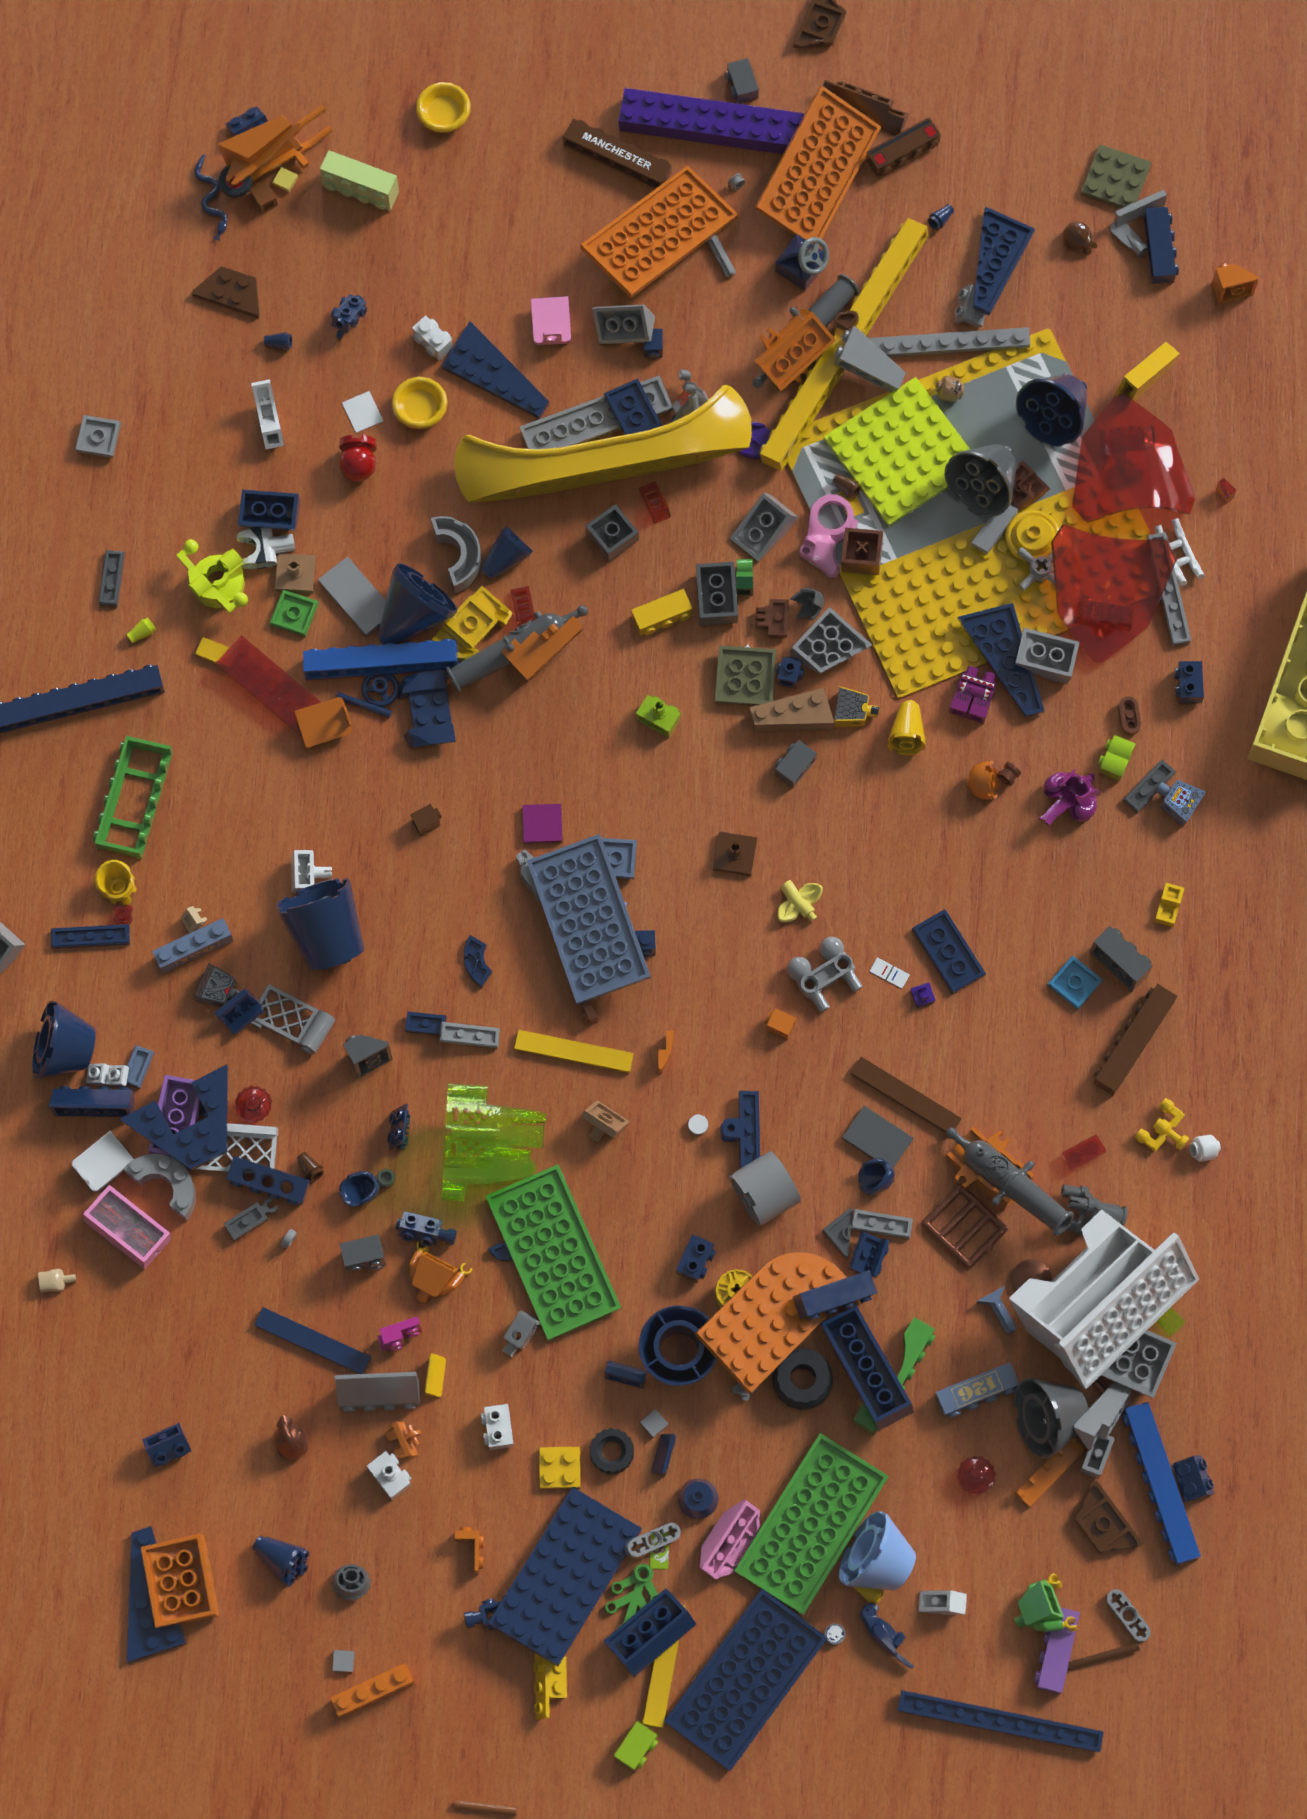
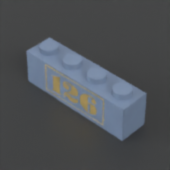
[152,918,234,974]
[935,1362,1019,1418]

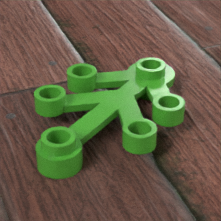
[605,1564,658,1628]

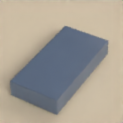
[126,1045,154,1089]

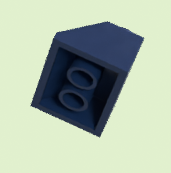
[238,489,301,530]

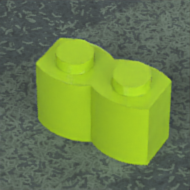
[1097,735,1135,781]

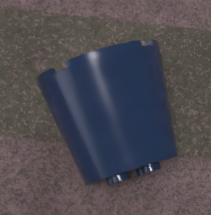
[276,878,364,970]

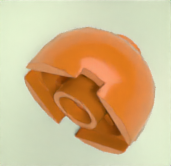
[966,761,999,800]

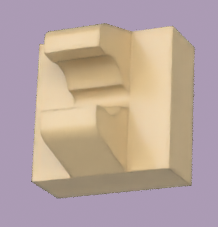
[180,906,207,933]

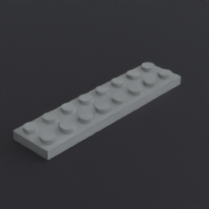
[519,376,673,449]

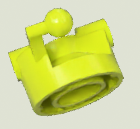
[176,539,248,613]

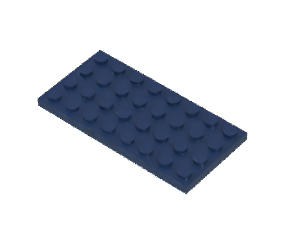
[488,1487,642,1667]
[664,1589,828,1772]

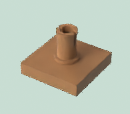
[275,553,316,593]
[581,1100,630,1142]

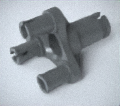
[1061,1184,1128,1236]

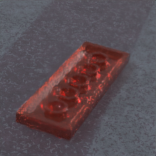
[216,635,321,737]

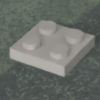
[76,415,121,458]

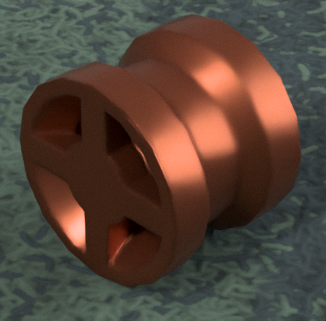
[997,762,1021,786]

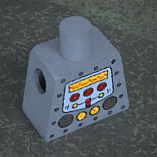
[1156,780,1206,826]

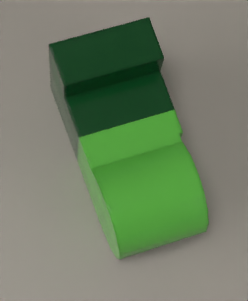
[736,559,753,595]

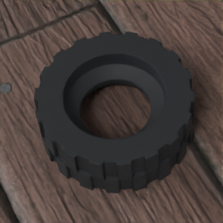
[590,1428,634,1475]

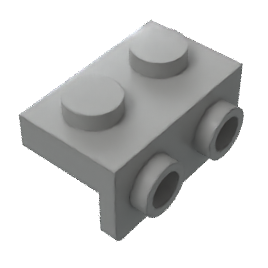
[955,284,985,328]

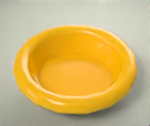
[416,82,471,133]
[391,377,448,429]
[1005,510,1061,562]

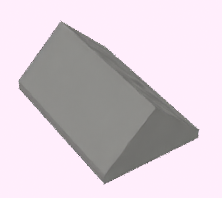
[592,305,655,344]

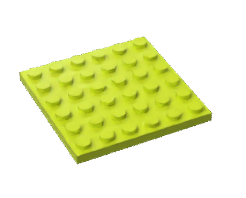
[823,377,970,527]

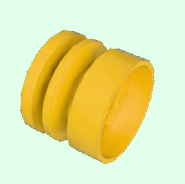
[715,1269,752,1308]

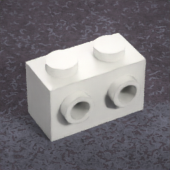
[412,316,453,361]
[481,1404,514,1450]

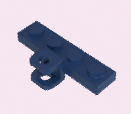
[720,1091,760,1169]

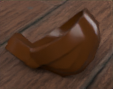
[1063,221,1098,255]

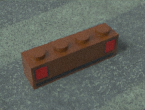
[866,117,941,177]

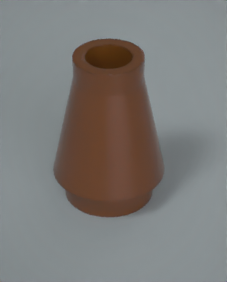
[832,473,861,498]
[297,1152,324,1182]

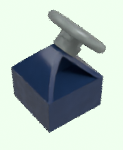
[775,234,829,291]

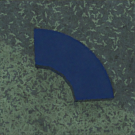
[464,935,493,988]

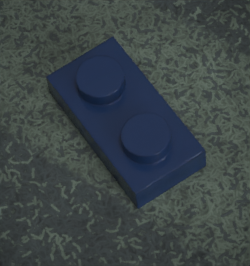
[405,1011,447,1036]

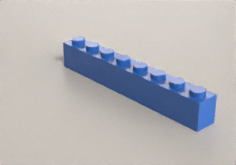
[303,639,458,680]
[1122,1402,1201,1566]

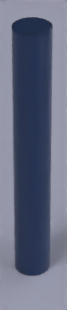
[336,692,392,718]

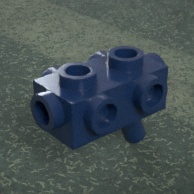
[331,294,367,339]

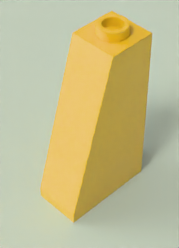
[1113,342,1180,410]

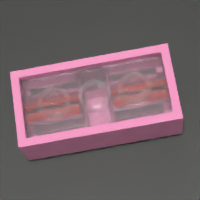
[83,1185,171,1270]

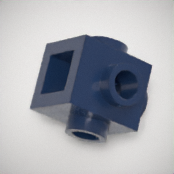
[775,657,804,689]

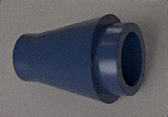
[927,204,954,230]
[264,332,293,351]

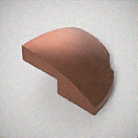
[1012,460,1050,510]

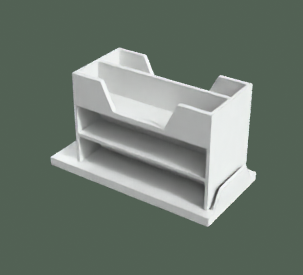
[1009,1210,1199,1389]

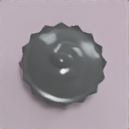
[331,1564,371,1600]

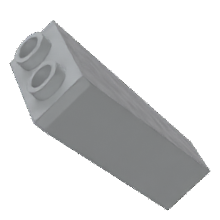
[834,326,906,393]

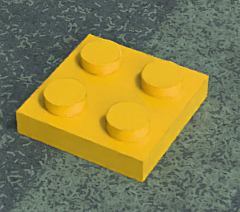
[540,1447,581,1489]

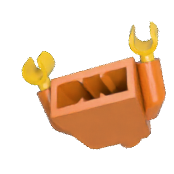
[409,1241,472,1303]

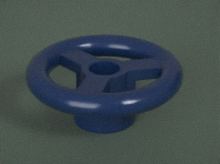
[361,674,400,707]

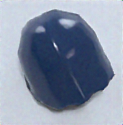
[858,1158,895,1196]
[339,1171,380,1207]

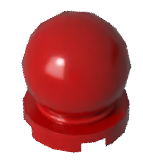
[339,435,377,482]

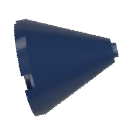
[378,563,458,645]

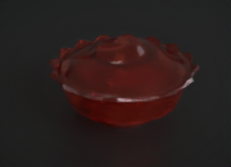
[234,1086,272,1123]
[957,1456,996,1495]

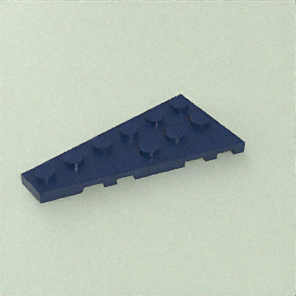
[973,206,1035,316]
[442,321,549,419]
[957,603,1045,717]
[127,1526,187,1663]

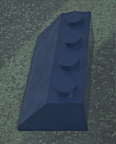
[49,1086,135,1117]
[604,1588,697,1677]

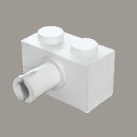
[291,850,332,893]
[367,1451,412,1500]

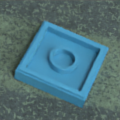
[1047,955,1103,1010]

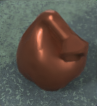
[273,1416,308,1460]

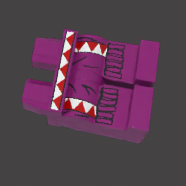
[949,666,996,724]

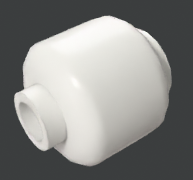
[1190,1135,1221,1162]

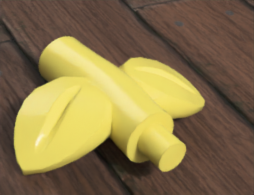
[777,880,823,922]

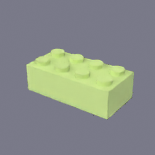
[320,150,399,211]

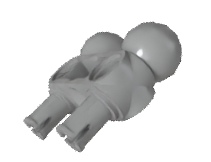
[787,937,863,1013]

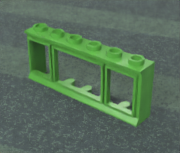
[93,736,173,859]

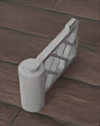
[251,984,336,1055]

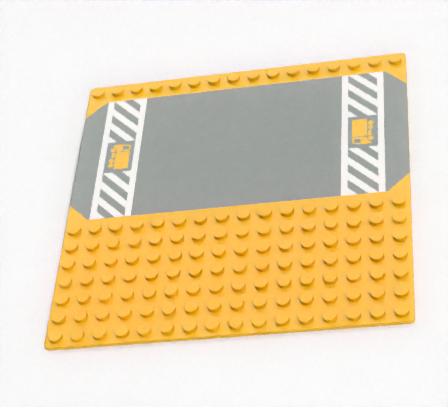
[787,329,1159,698]

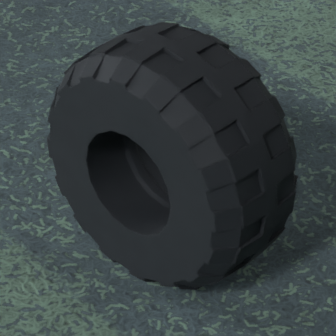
[772,1348,833,1410]

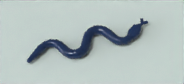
[195,154,228,241]

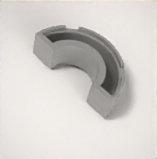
[431,516,481,594]
[123,1154,196,1221]

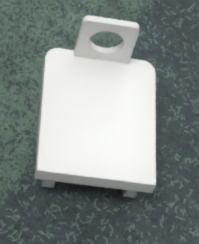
[72,1131,134,1192]

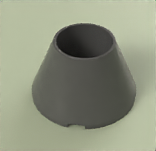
[1014,1378,1088,1459]

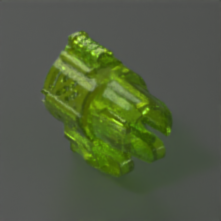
[442,1083,546,1201]

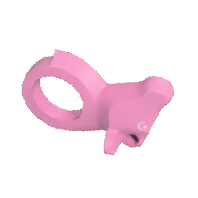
[799,494,858,578]

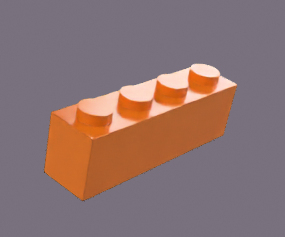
[330,1662,415,1719]

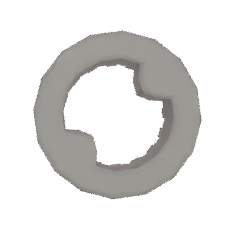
[727,173,746,191]

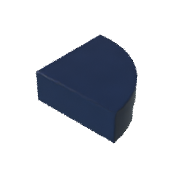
[488,1241,513,1261]

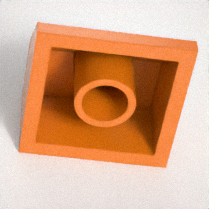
[1212,264,1259,304]

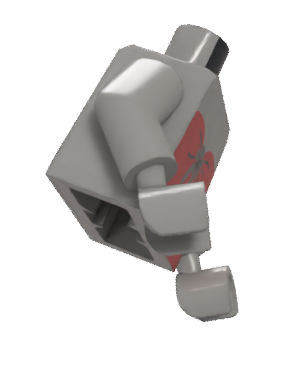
[670,369,708,422]

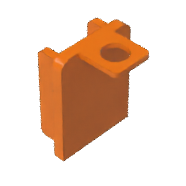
[294,697,353,748]

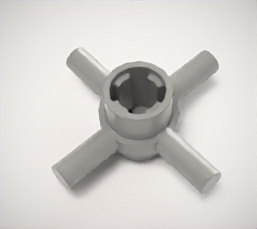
[1017,547,1065,591]

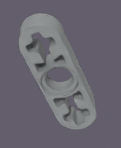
[625,1523,681,1558]
[1106,1589,1151,1642]

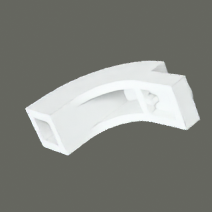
[251,379,284,449]

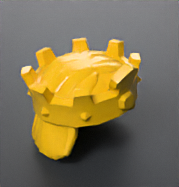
[94,860,137,905]

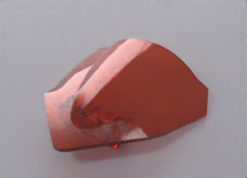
[1072,394,1196,523]
[1051,524,1177,663]

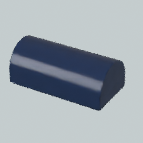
[605,1361,648,1389]

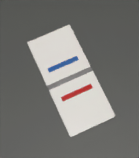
[870,957,910,988]

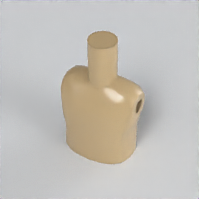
[38,1269,76,1293]

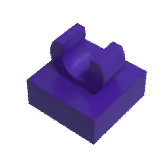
[910,982,936,1008]

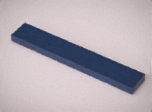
[254,1307,372,1374]

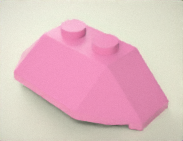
[700,1499,760,1579]

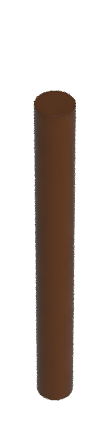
[1067,1643,1140,1671]

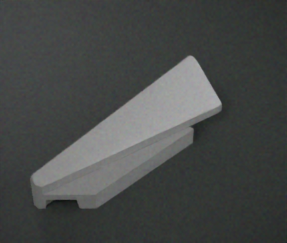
[1074,1382,1132,1450]

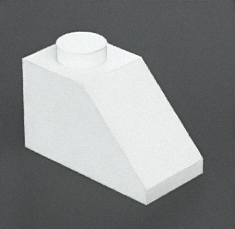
[918,1590,967,1615]

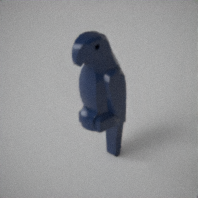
[859,1603,914,1669]

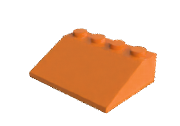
[141,1534,220,1628]

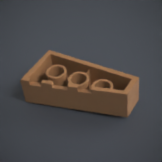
[749,688,834,732]

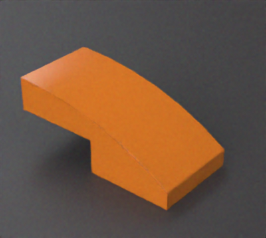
[658,1031,674,1074]

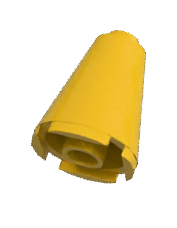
[887,700,926,756]

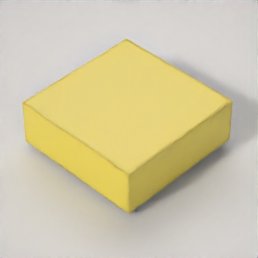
[273,167,298,192]

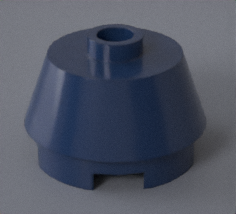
[678,1479,719,1519]

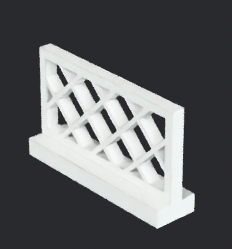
[196,1121,279,1174]

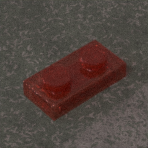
[1062,1134,1106,1171]

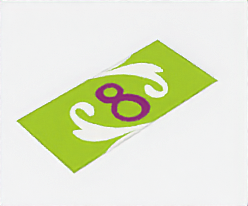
[650,1530,669,1569]

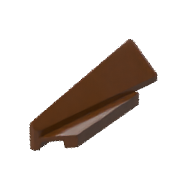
[823,80,909,136]

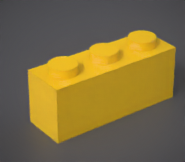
[631,589,693,636]

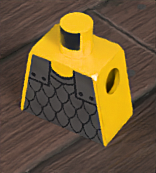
[834,686,879,727]

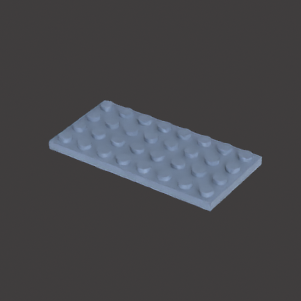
[527,834,651,1005]

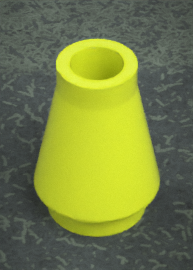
[127,617,156,643]

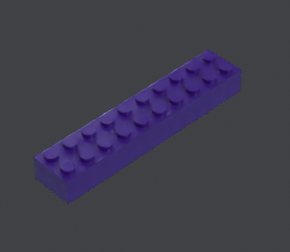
[619,88,805,154]

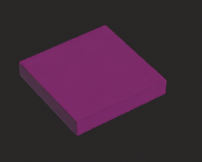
[523,804,563,844]

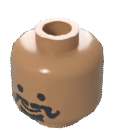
[935,376,964,403]

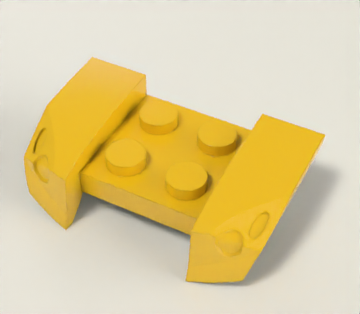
[431,586,512,662]

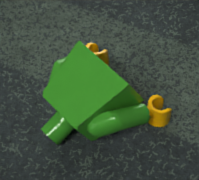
[1015,1574,1078,1632]

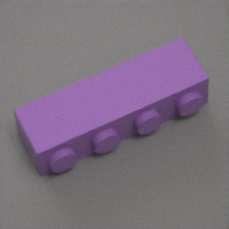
[1034,1607,1080,1695]

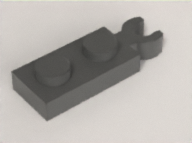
[224,1198,278,1241]

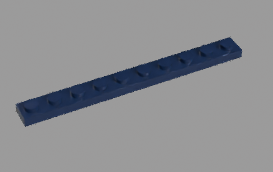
[897,1690,1104,1753]

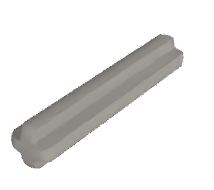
[707,235,736,278]

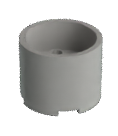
[729,1151,801,1226]

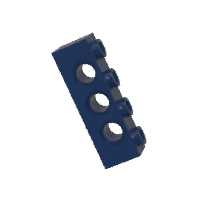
[226,1156,311,1206]

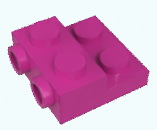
[377,1316,422,1352]

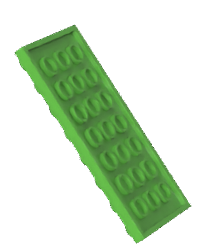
[486,1164,622,1341]
[734,1433,889,1615]

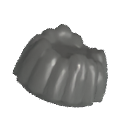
[377,1169,396,1188]

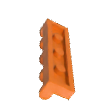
[1015,1438,1085,1508]

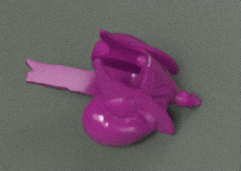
[1039,769,1100,826]

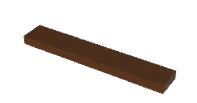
[851,1057,962,1133]

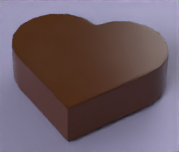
[834,311,859,331]

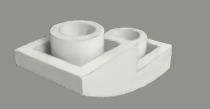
[86,1063,129,1086]

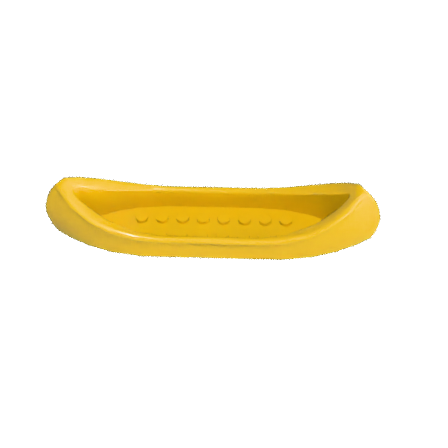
[454,385,752,503]

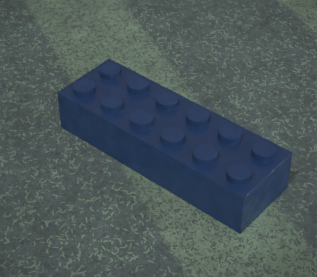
[821,1305,914,1431]

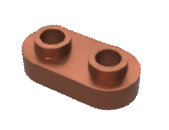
[1118,697,1141,735]

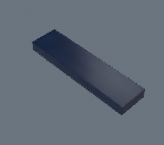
[51,924,130,949]

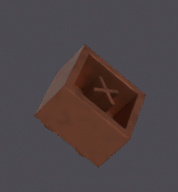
[841,528,883,575]

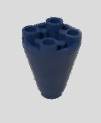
[481,526,533,580]
[252,1536,310,1587]

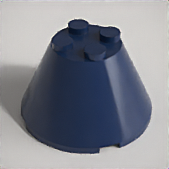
[1016,373,1087,447]

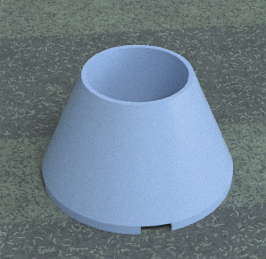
[839,1511,916,1590]

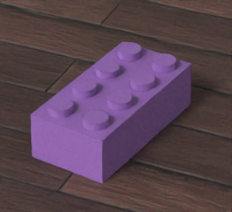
[148,1075,202,1158]

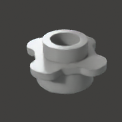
[733,1383,757,1401]

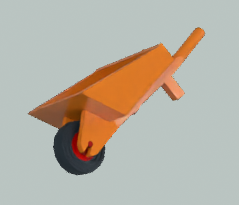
[218,105,333,198]

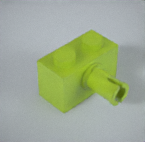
[636,695,681,738]

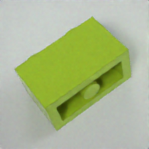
[614,1721,659,1771]

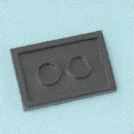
[842,1106,914,1169]

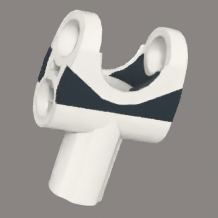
[237,527,296,569]

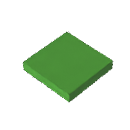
[270,590,319,637]

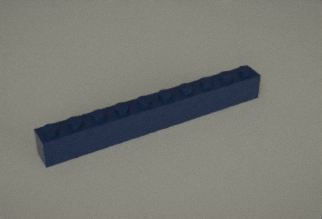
[0,665,165,733]

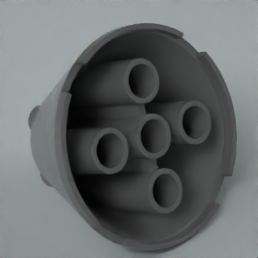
[945,444,1018,517]

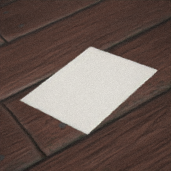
[342,391,383,433]

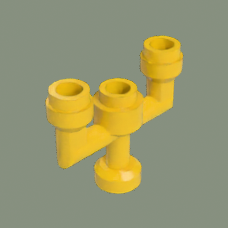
[1134,1098,1189,1152]

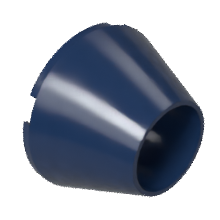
[32,1001,96,1079]
[639,1305,717,1386]

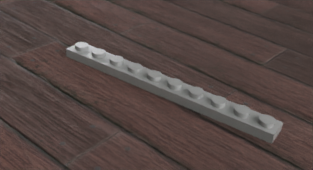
[869,327,1030,357]

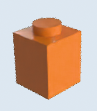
[765,1008,796,1040]

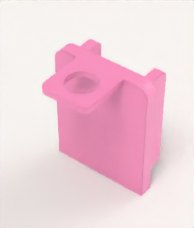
[531,296,571,345]

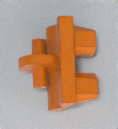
[386,1421,421,1459]

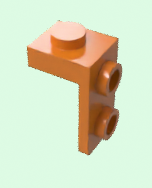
[455,1527,484,1574]

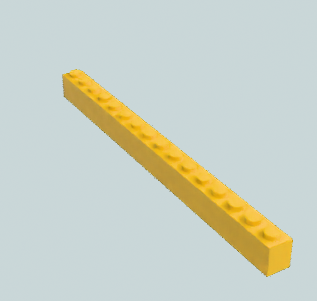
[760,218,929,471]

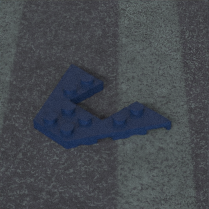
[120,1064,228,1171]

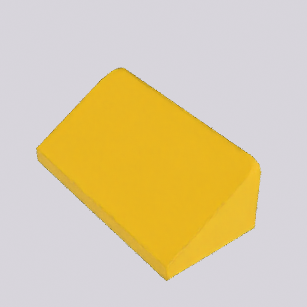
[425,1353,446,1398]

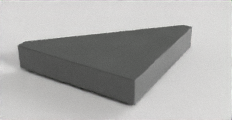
[822,1207,853,1259]

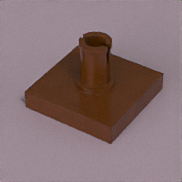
[713,831,757,876]

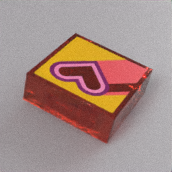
[1216,478,1236,502]

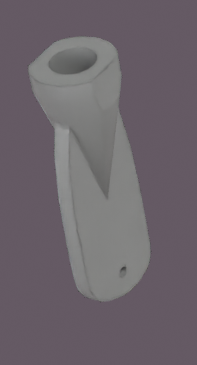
[1110,222,1148,257]

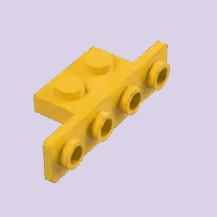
[533,1653,567,1720]

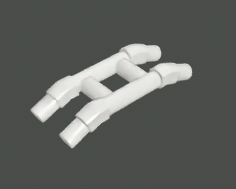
[1154,518,1205,586]

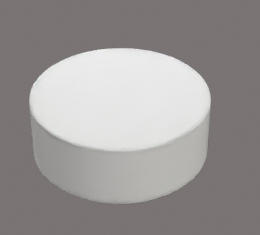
[688,1115,708,1135]

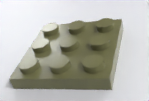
[1081,144,1152,208]
[715,645,776,706]

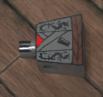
[194,963,241,1007]

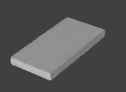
[318,557,386,636]

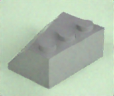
[789,607,872,674]

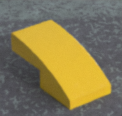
[1155,883,1184,927]

